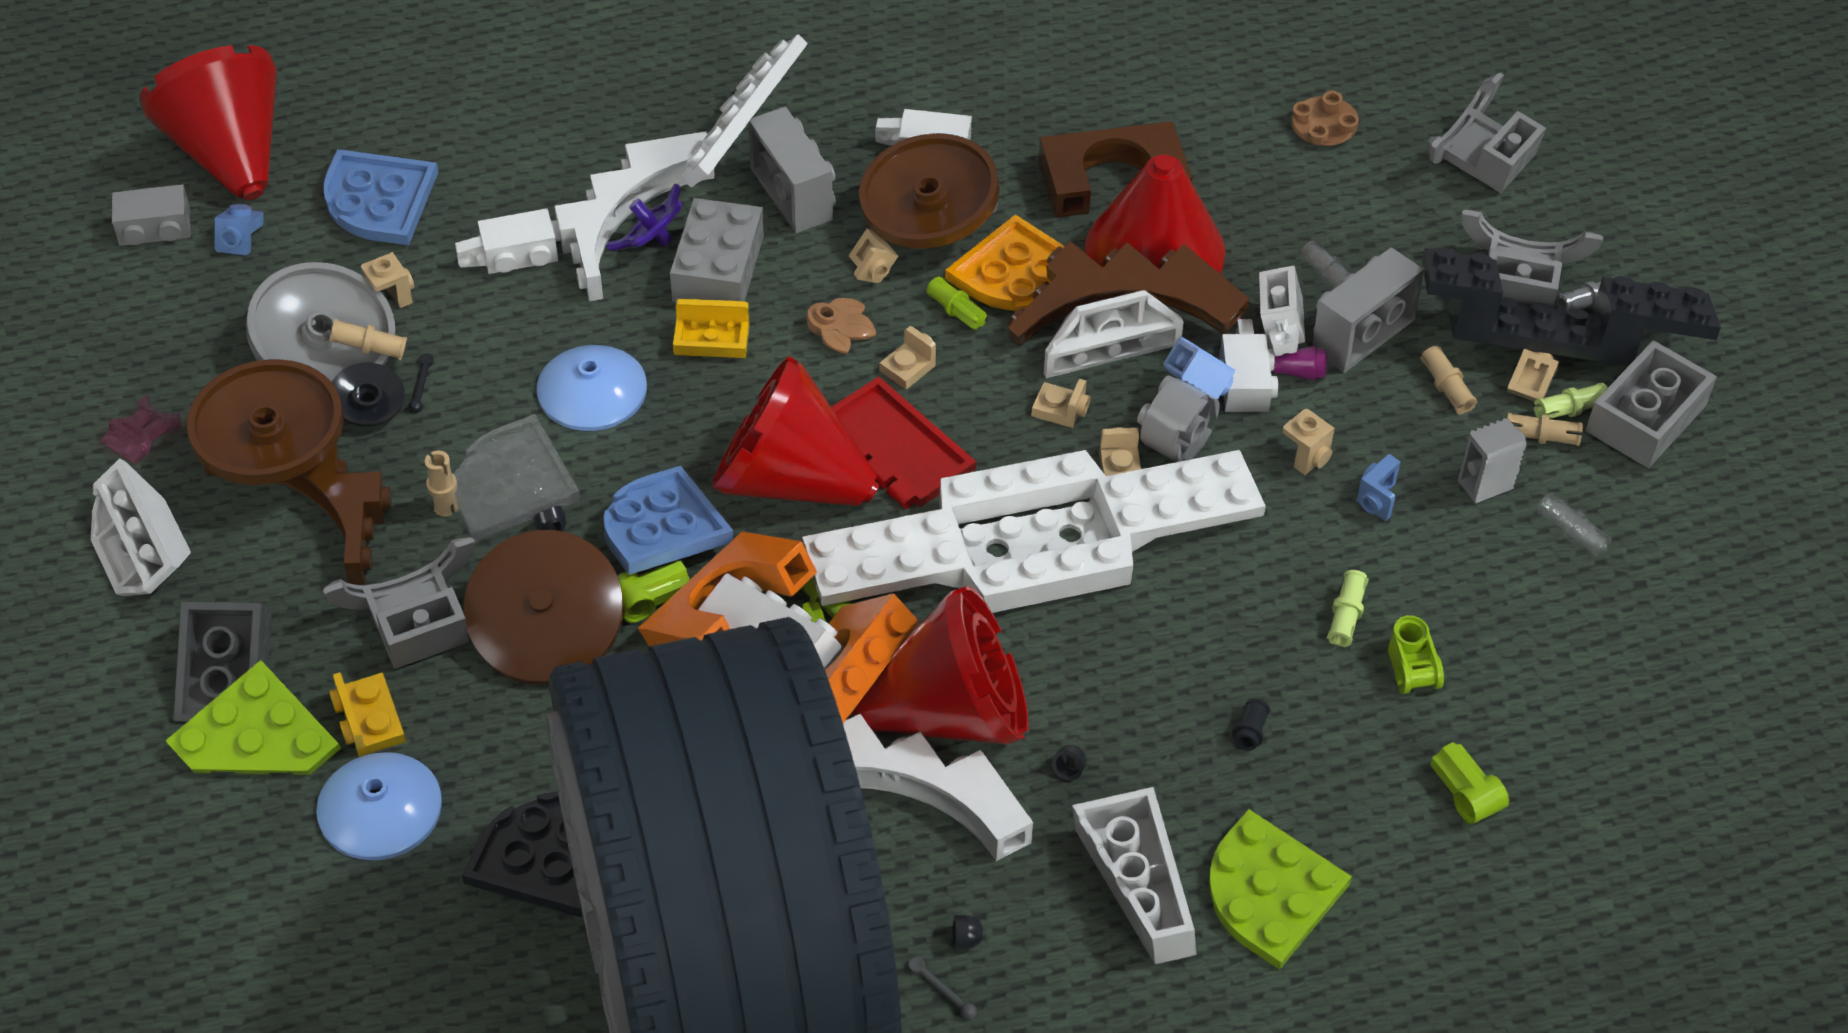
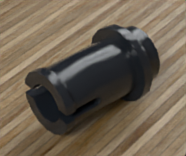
[1232,698,1270,751]

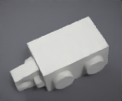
[875,109,972,146]
[455,209,558,274]
[1259,265,1305,356]
[1219,319,1278,412]

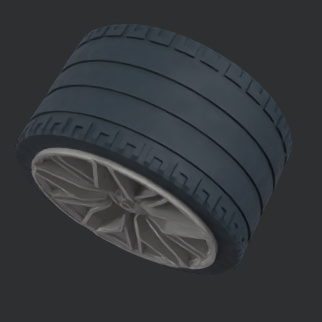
[545,617,902,1033]

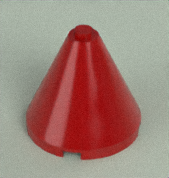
[139,45,277,200]
[1085,155,1225,308]
[711,356,879,506]
[852,586,1029,744]

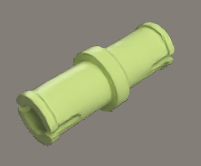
[1534,383,1608,419]
[1327,570,1369,647]

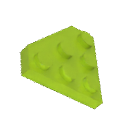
[166,660,341,775]

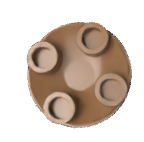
[1291,91,1359,146]

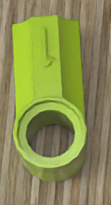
[617,560,690,623]
[1430,742,1509,824]

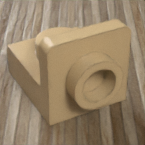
[879,326,936,390]
[1507,349,1559,402]
[1031,379,1090,428]
[1099,427,1141,476]

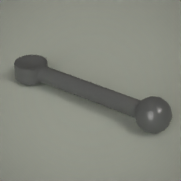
[908,957,977,1020]

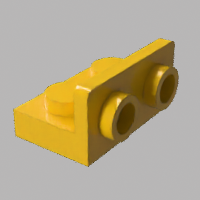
[329,672,406,757]

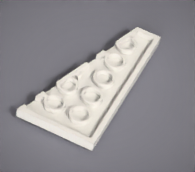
[681,34,808,188]

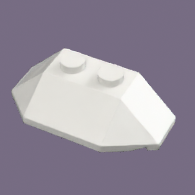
[1044,290,1183,378]
[91,458,191,596]

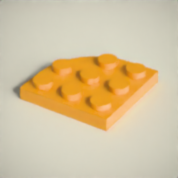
[945,214,1065,311]

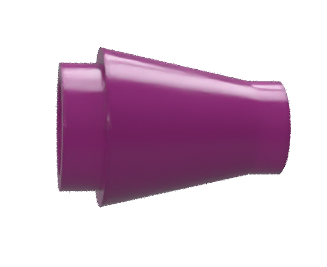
[1274,345,1327,381]

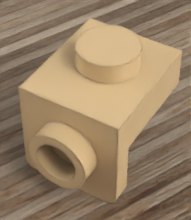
[849,228,898,283]
[361,252,415,308]
[1282,409,1335,475]

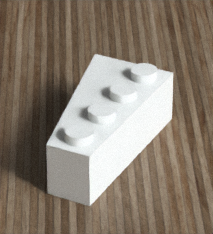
[698,573,844,669]

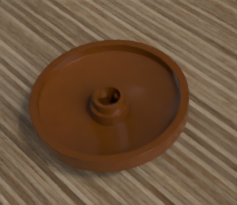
[859,133,1000,248]
[187,359,344,485]
[464,530,624,685]

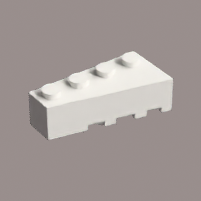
[1072,787,1197,964]

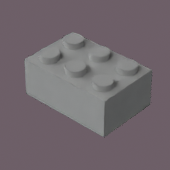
[748,106,836,233]
[670,198,764,302]
[1312,247,1424,373]
[1586,340,1717,469]

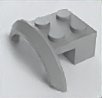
[1427,73,1546,193]
[1462,210,1603,308]
[323,537,475,669]

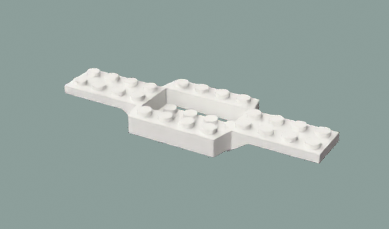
[802,450,1266,613]

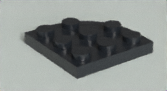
[462,792,583,917]

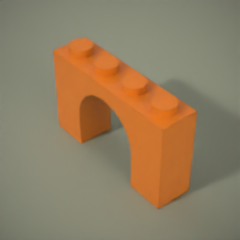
[638,532,817,647]
[825,593,920,723]

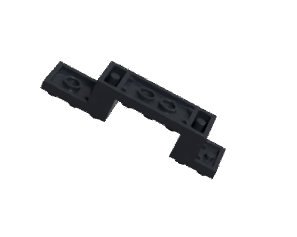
[1422,248,1721,366]

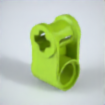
[1388,615,1444,694]

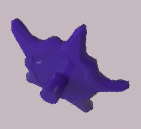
[605,183,682,251]

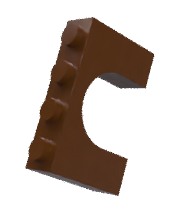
[1038,121,1192,218]

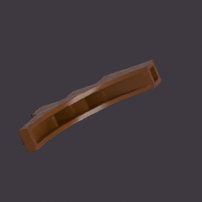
[1008,241,1249,347]

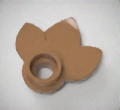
[806,298,876,354]

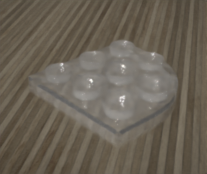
[454,414,581,541]

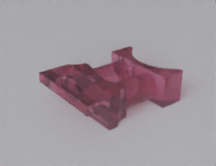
[101,395,182,464]

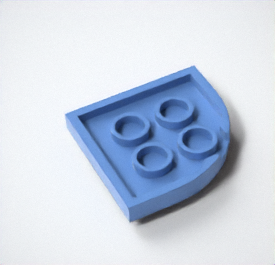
[324,149,438,245]
[604,466,733,575]

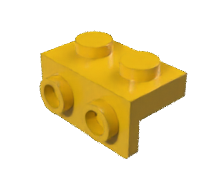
[673,299,750,358]

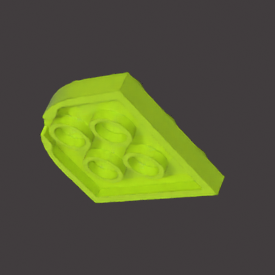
[1209,809,1352,970]

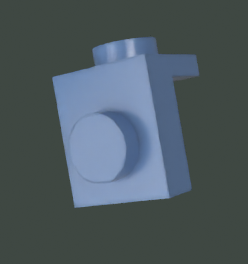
[215,204,264,255]
[1356,454,1401,521]

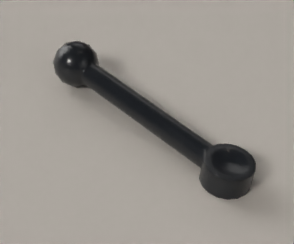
[408,353,434,413]

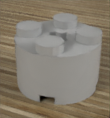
[1137,375,1220,462]

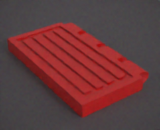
[832,376,976,510]

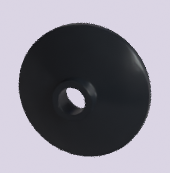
[332,362,405,427]

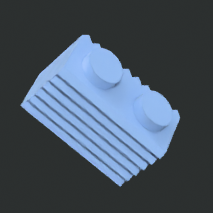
[1163,337,1235,399]

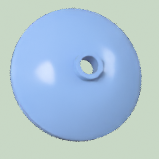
[537,345,647,431]
[316,752,442,860]

